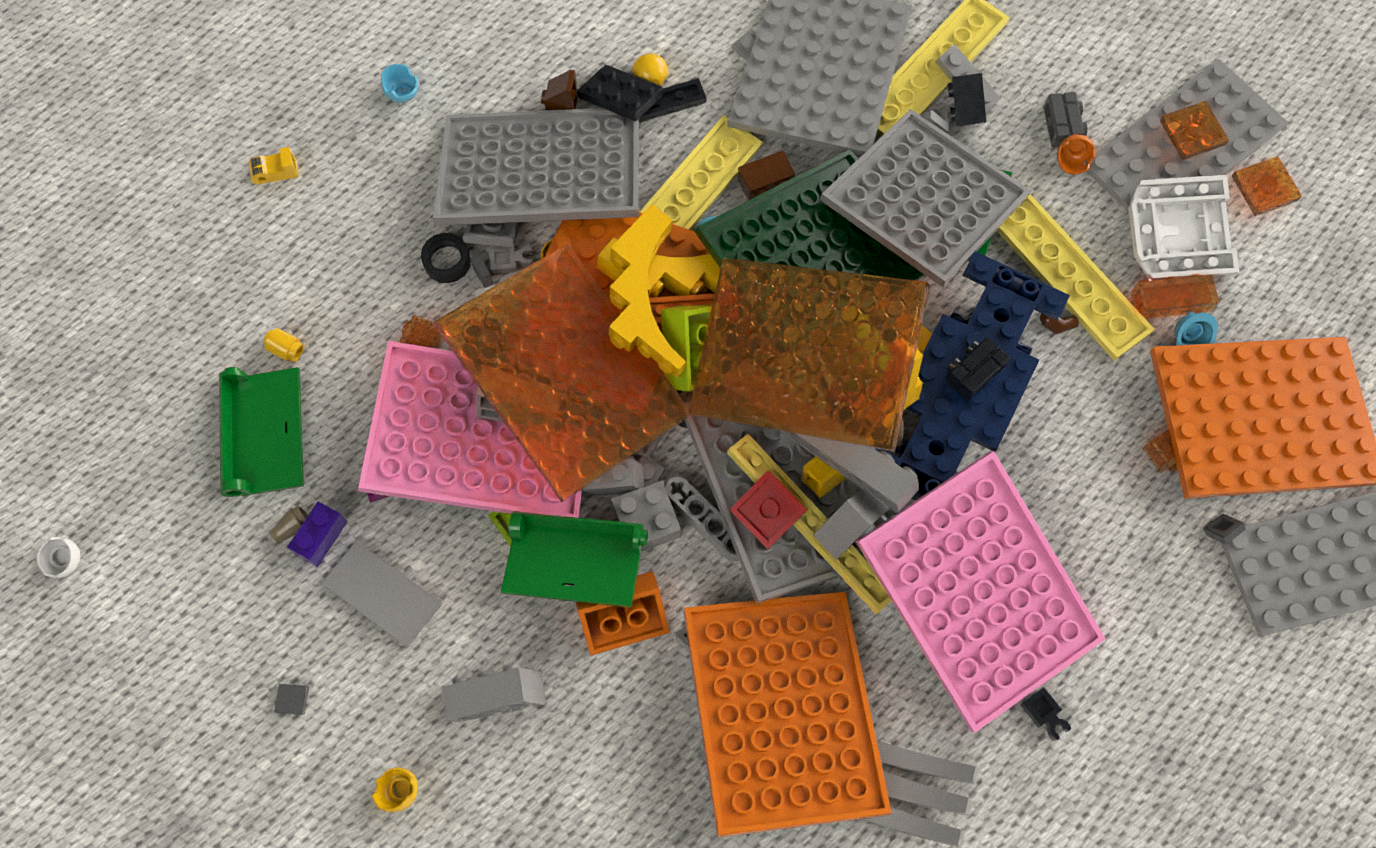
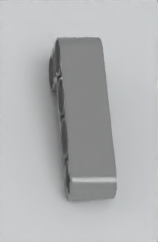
[665,477,739,561]

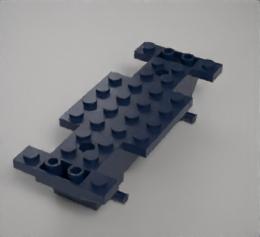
[875,251,1070,501]

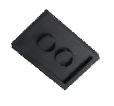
[577,64,664,122]

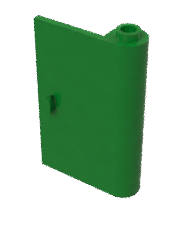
[219,367,304,497]
[500,511,648,608]

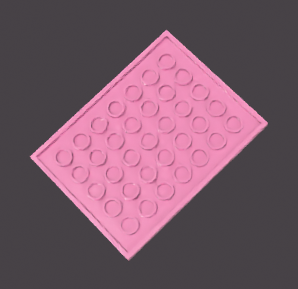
[358,341,594,517]
[856,451,1106,733]

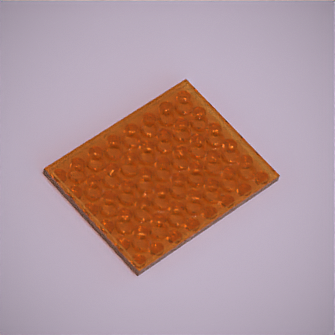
[434,244,692,502]
[688,258,930,452]

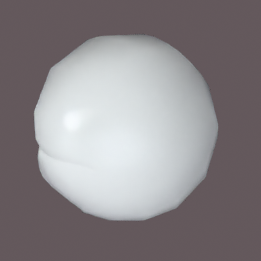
[37,537,81,578]

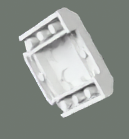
[1128,175,1239,280]

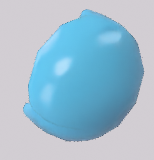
[381,64,418,103]

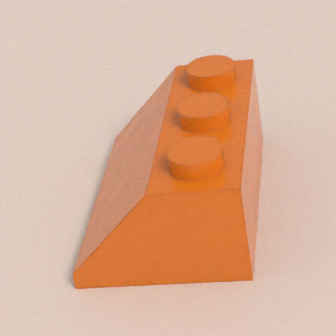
[576,571,670,656]

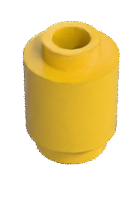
[263,328,305,362]

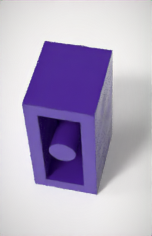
[287,501,347,567]

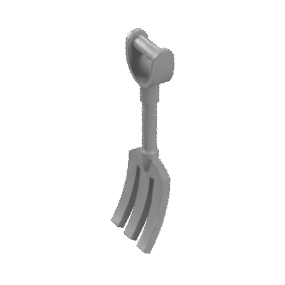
[697,741,979,848]

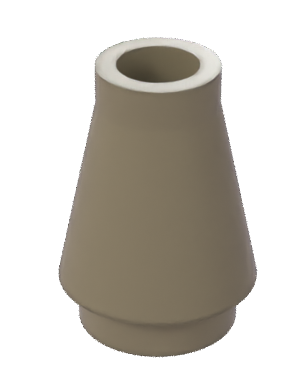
[269,505,308,544]

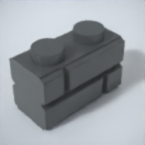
[1043,92,1088,148]

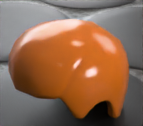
[1057,134,1096,175]

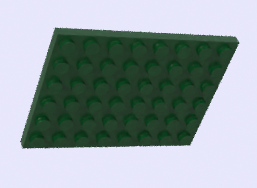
[694,149,926,358]

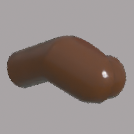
[1039,313,1079,334]

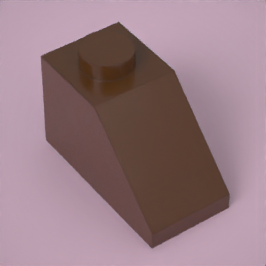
[541,70,578,110]

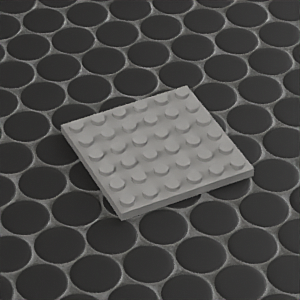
[820,109,1031,287]

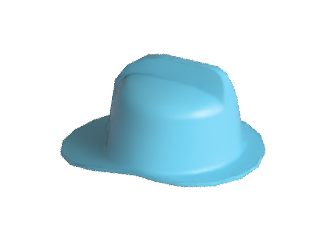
[1174,312,1218,345]

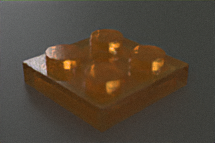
[1160,101,1229,161]
[1232,156,1302,216]

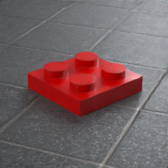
[729,470,808,549]

